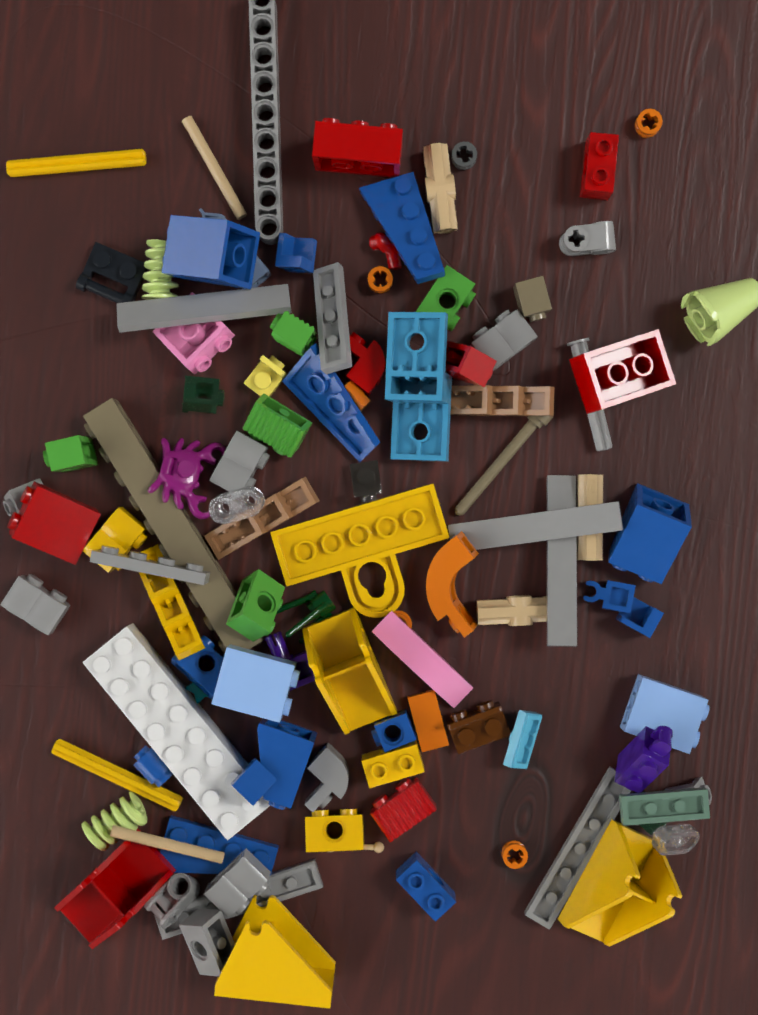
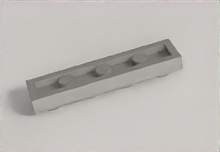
[313,262,352,375]
[90,545,210,585]

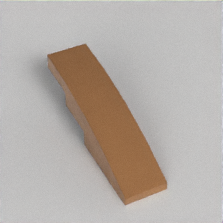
[450,385,554,416]
[204,477,320,560]

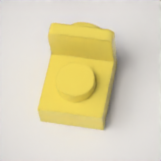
[244,355,287,397]

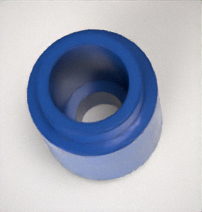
[133,745,173,788]

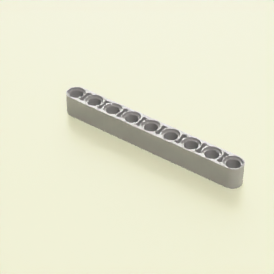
[249,0,283,245]

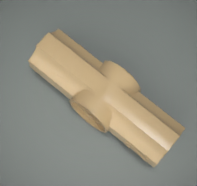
[423,143,458,234]
[577,474,603,561]
[476,595,547,626]

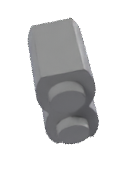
[470,309,538,371]
[209,431,270,497]
[0,574,71,635]
[204,848,271,918]

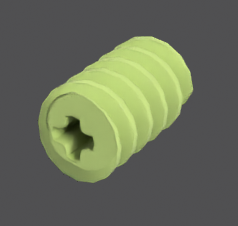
[141,239,179,300]
[81,791,147,851]

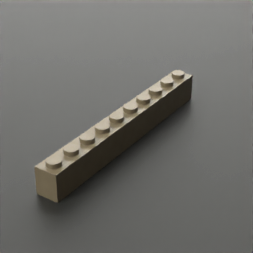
[83,398,264,654]

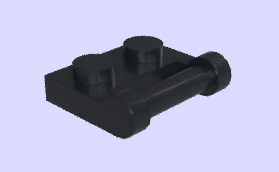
[76,242,148,303]

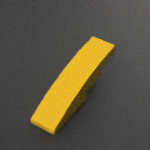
[139,544,205,660]

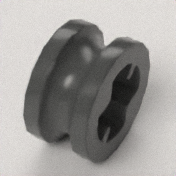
[451,141,477,170]

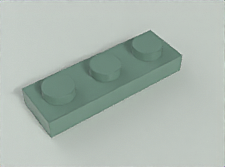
[619,787,710,826]

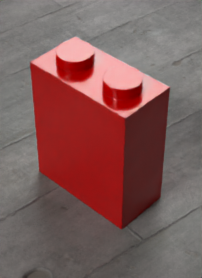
[7,481,101,565]

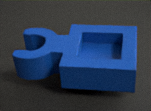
[583,580,636,614]

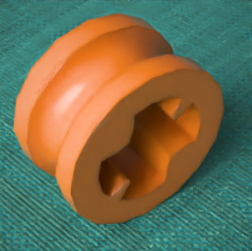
[634,109,663,138]
[368,266,393,294]
[501,840,528,869]

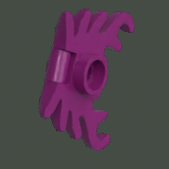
[147,438,226,520]

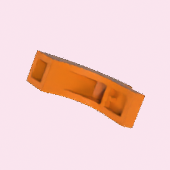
[426,531,479,638]

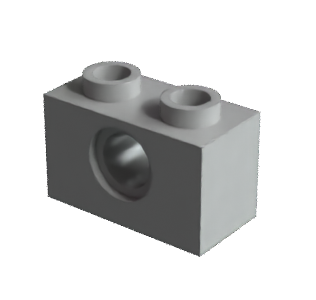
[179,908,235,977]

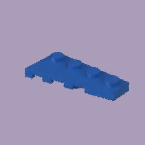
[359,172,445,284]
[282,343,380,462]
[160,815,279,876]

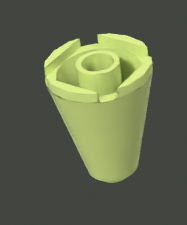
[681,278,758,346]

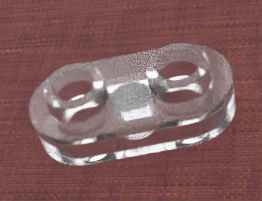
[209,486,265,524]
[652,824,700,856]

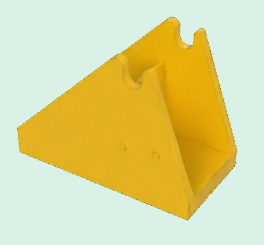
[302,607,397,735]
[558,819,682,947]
[214,895,336,1009]

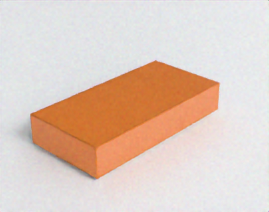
[407,690,449,752]

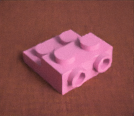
[152,292,235,375]

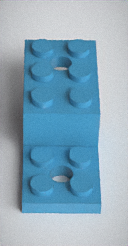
[385,312,452,461]

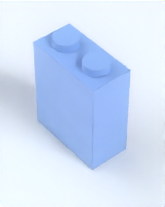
[211,644,300,723]
[620,674,709,754]

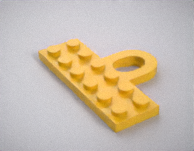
[270,484,450,618]

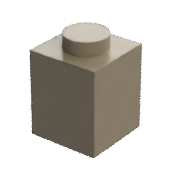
[513,276,552,323]

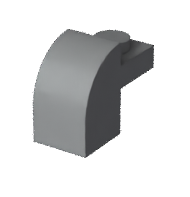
[304,743,349,812]

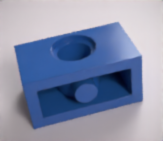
[171,635,225,700]
[396,851,456,922]

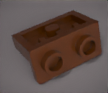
[446,700,510,754]

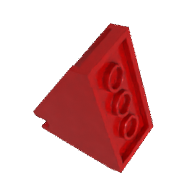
[54,829,176,949]

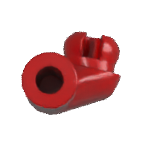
[369,232,402,270]

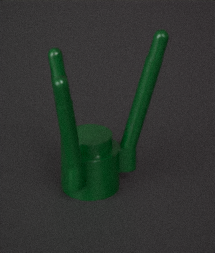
[276,590,336,644]

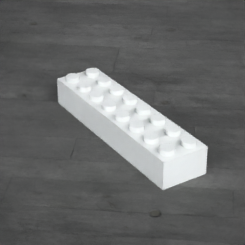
[82,623,270,841]

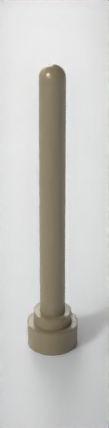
[455,416,553,516]

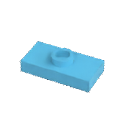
[503,710,542,769]

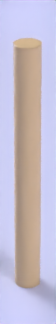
[182,116,247,220]
[110,825,225,864]

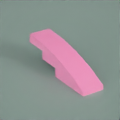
[371,610,473,708]

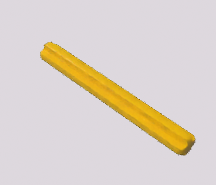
[6,149,147,177]
[52,739,183,811]

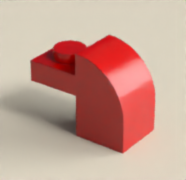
[346,332,385,395]

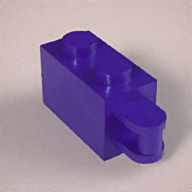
[614,726,673,793]

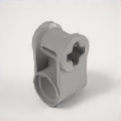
[559,221,616,256]
[144,873,200,929]

